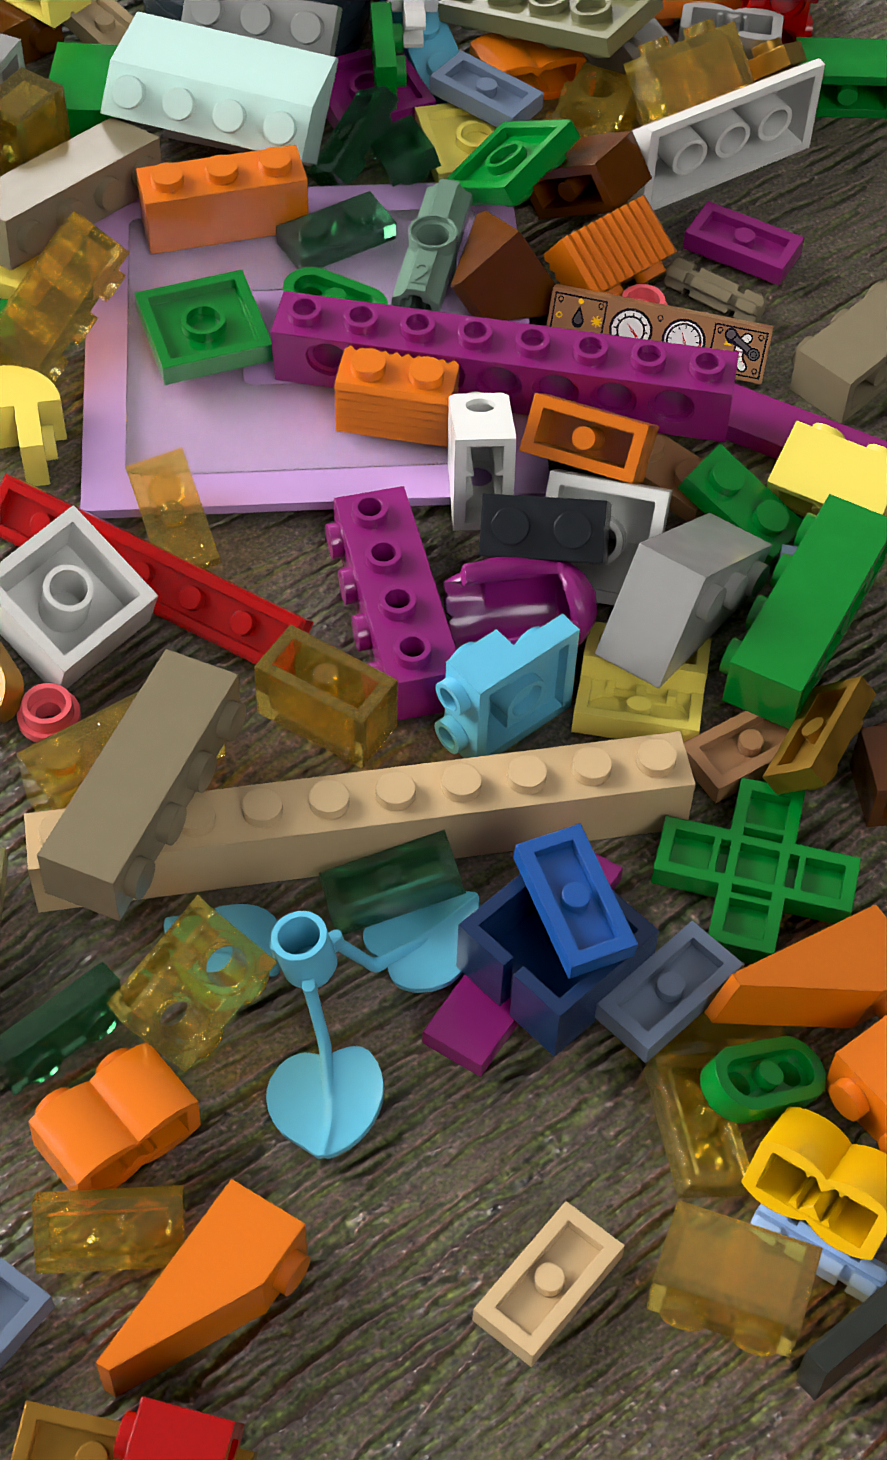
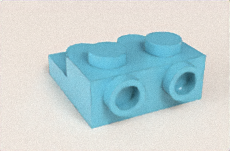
[434,614,580,758]

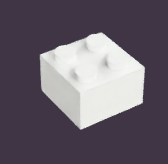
[0,505,158,689]

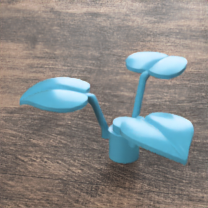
[164,891,480,1159]

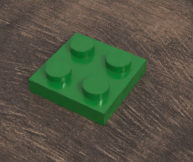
[446,119,581,207]
[134,269,273,385]

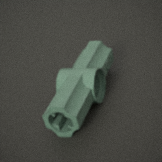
[391,179,472,312]

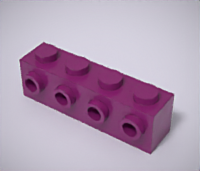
[325,486,456,722]

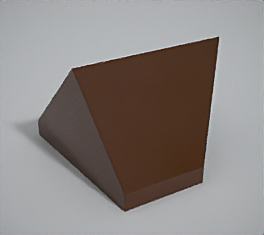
[451,210,556,321]

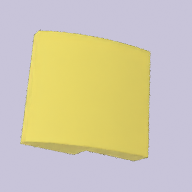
[571,622,711,742]

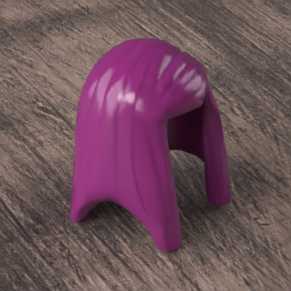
[444,557,597,650]

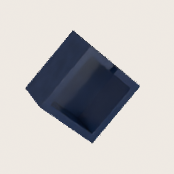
[456,874,659,1057]

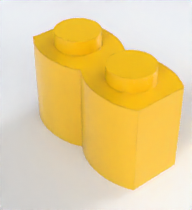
[741,1107,887,1260]

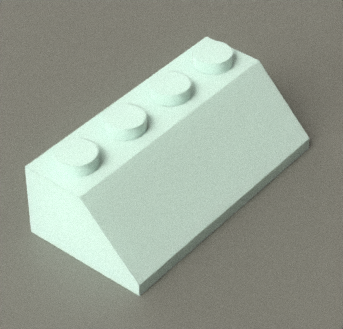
[100,11,339,164]

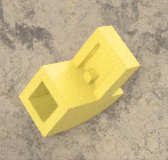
[0,365,67,486]

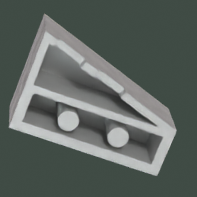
[595,513,772,688]

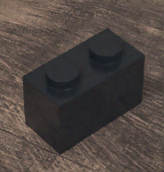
[479,493,612,565]

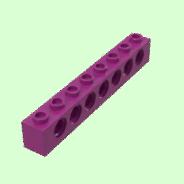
[271,291,739,442]

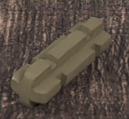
[664,257,767,323]

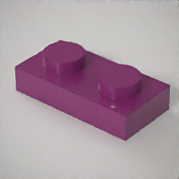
[683,201,804,286]

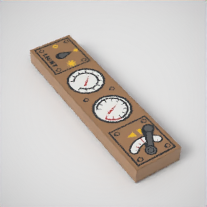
[547,284,774,384]

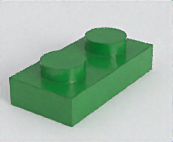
[370,2,407,109]
[678,444,803,565]

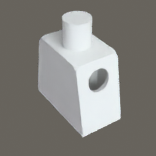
[448,391,516,531]

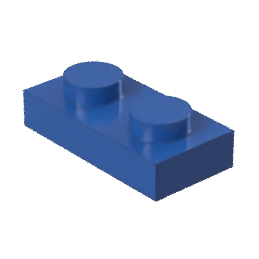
[513,823,638,979]

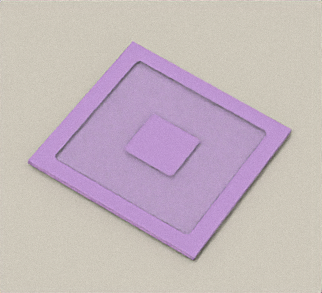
[80,183,550,519]

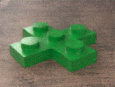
[651,777,861,964]

